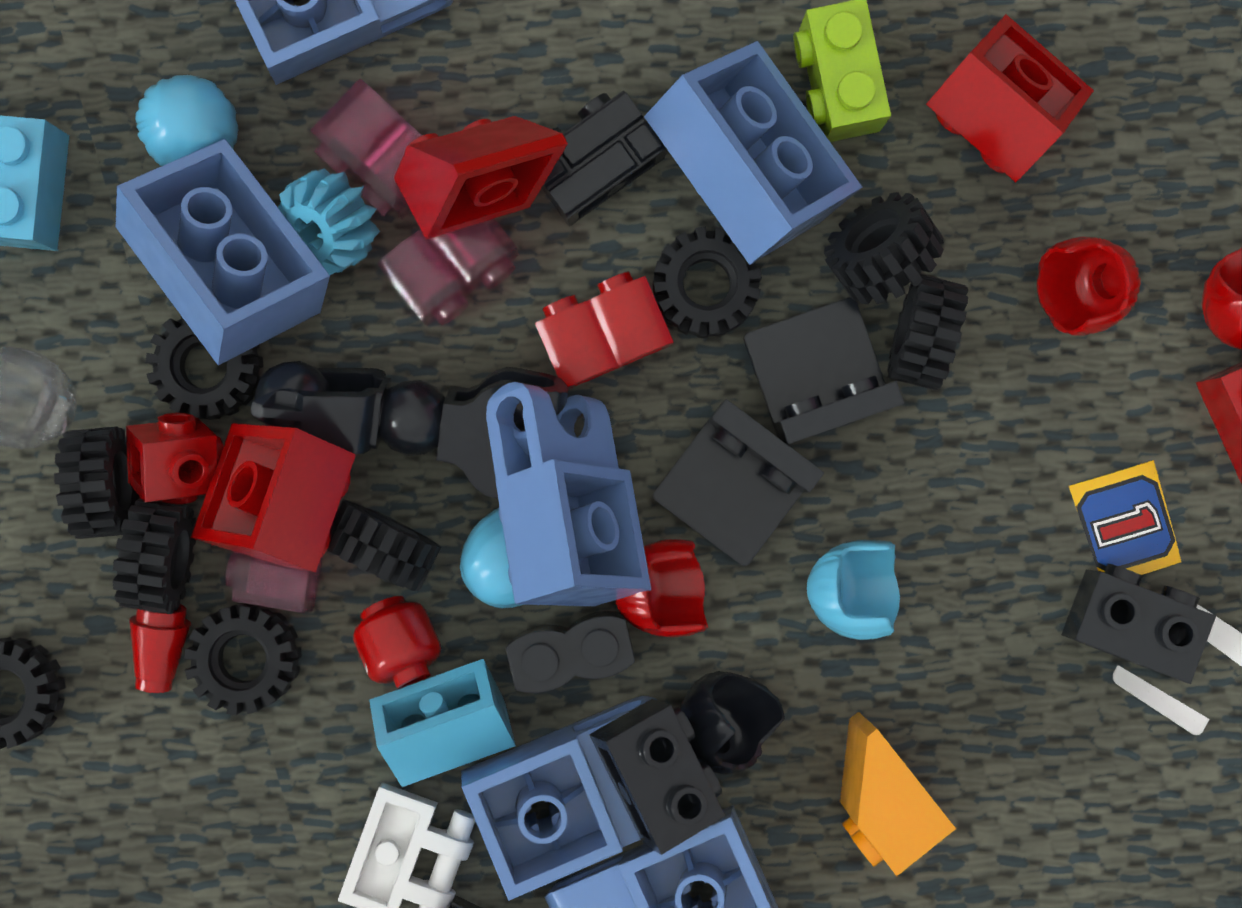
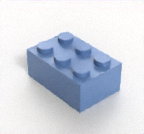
[644,41,862,265]
[116,139,330,365]

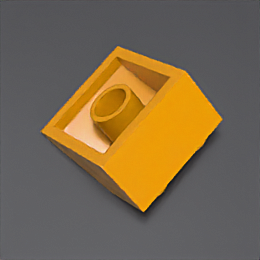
[840,712,956,876]

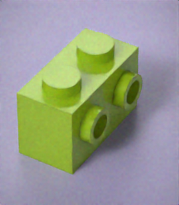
[793,0,891,142]

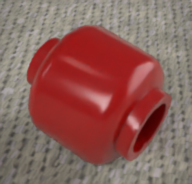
[353,596,442,689]

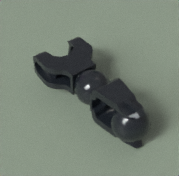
[251,361,569,498]

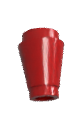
[129,604,191,693]

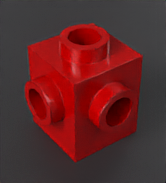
[126,413,223,504]

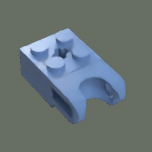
[235,0,454,85]
[486,382,652,607]
[461,696,657,901]
[545,806,778,908]

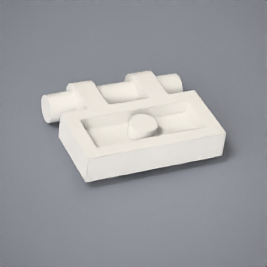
[338,782,475,908]

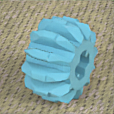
[278,168,380,275]

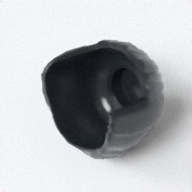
[680,671,785,775]

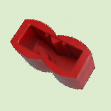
[535,271,674,390]

